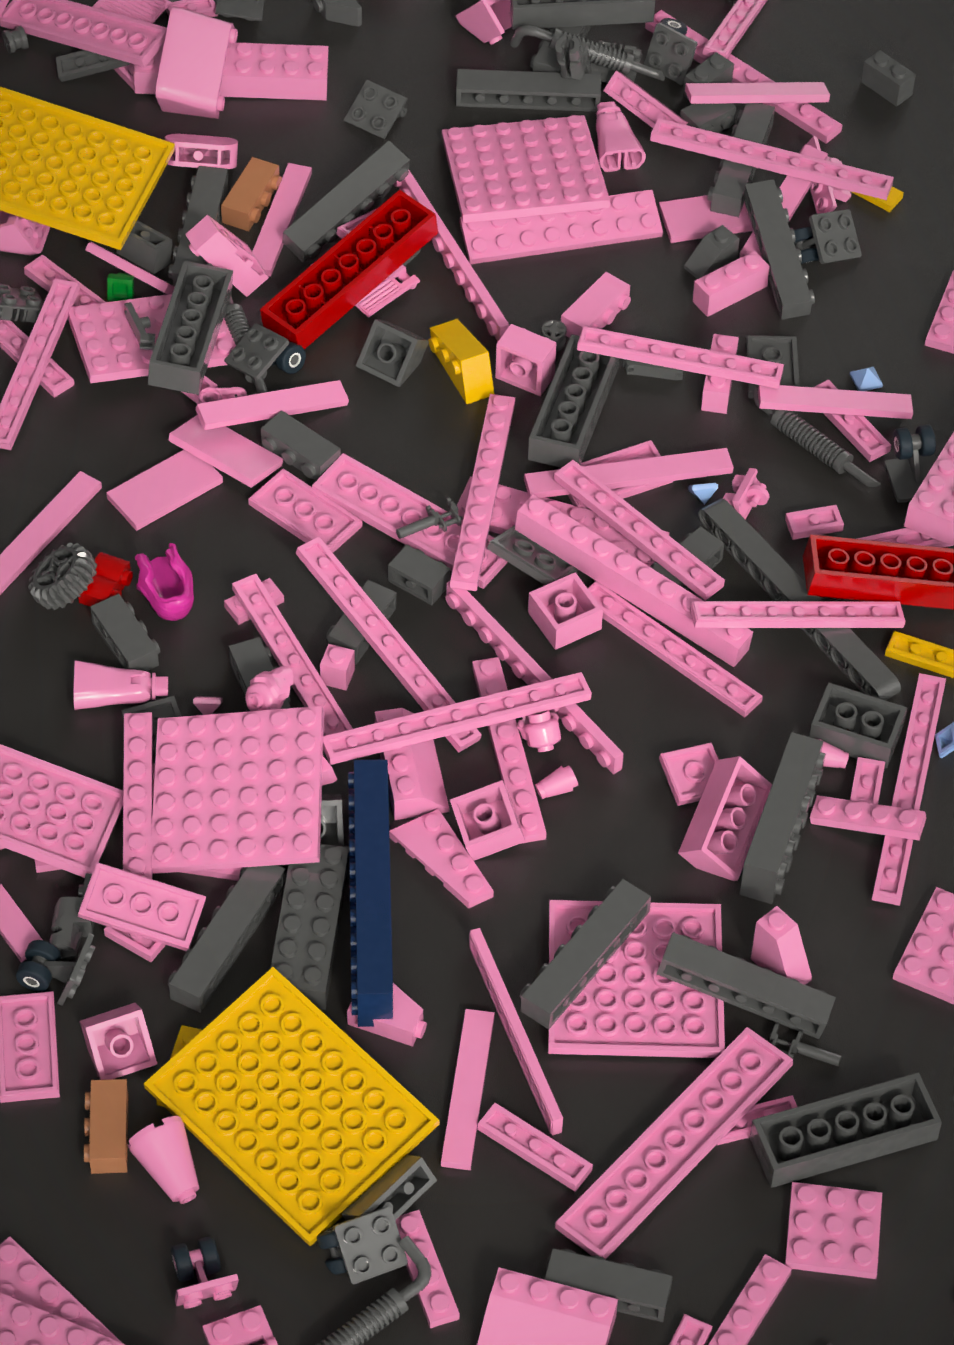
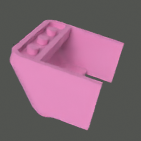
[455,0,512,45]

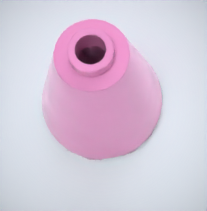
[128,1116,200,1204]

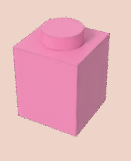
[320,644,355,690]

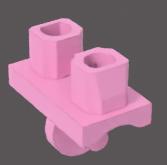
[723,468,770,520]

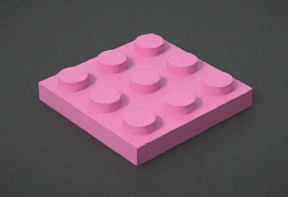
[785,1182,882,1279]

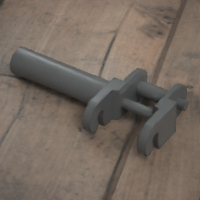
[396,497,462,539]
[769,1022,842,1066]

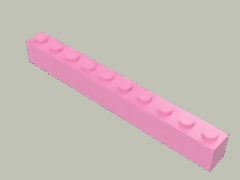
[515,494,753,667]

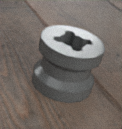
[2,26,29,54]
[541,320,566,352]

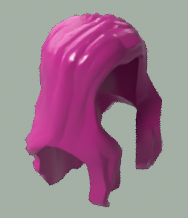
[135,543,194,621]

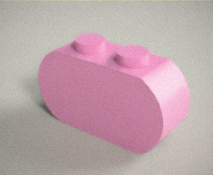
[165,134,238,169]

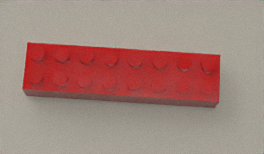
[260,190,438,349]

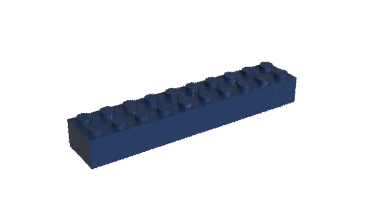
[348,760,393,1027]

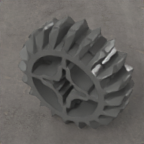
[28,543,97,610]

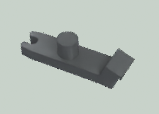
[124,302,155,352]
[622,359,684,380]

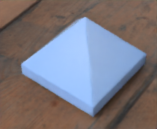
[850,366,883,391]
[688,483,718,505]
[935,722,954,758]

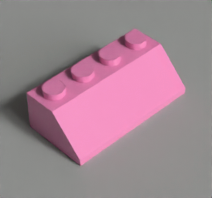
[375,708,450,820]
[678,756,772,881]

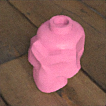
[245,666,293,711]
[517,710,561,752]

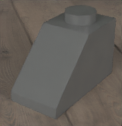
[313,0,362,27]
[684,225,739,279]

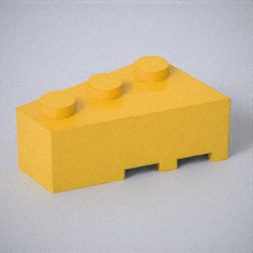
[429,319,494,404]

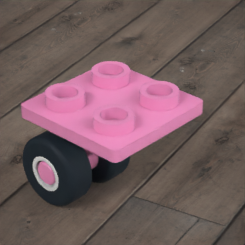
[171,1236,239,1309]

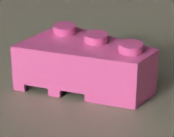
[185,215,269,297]

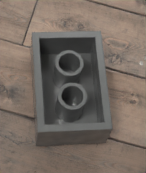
[809,683,907,768]

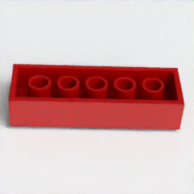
[803,534,954,610]

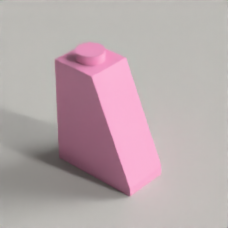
[751,906,812,985]
[347,983,427,1047]

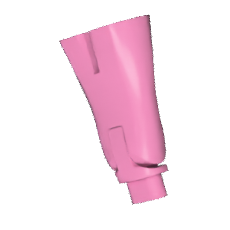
[596,102,646,172]
[74,661,168,710]

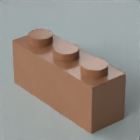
[221,157,282,231]
[84,1079,128,1174]

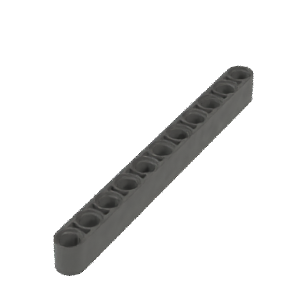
[698,498,901,701]

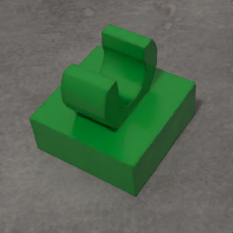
[107,273,134,301]

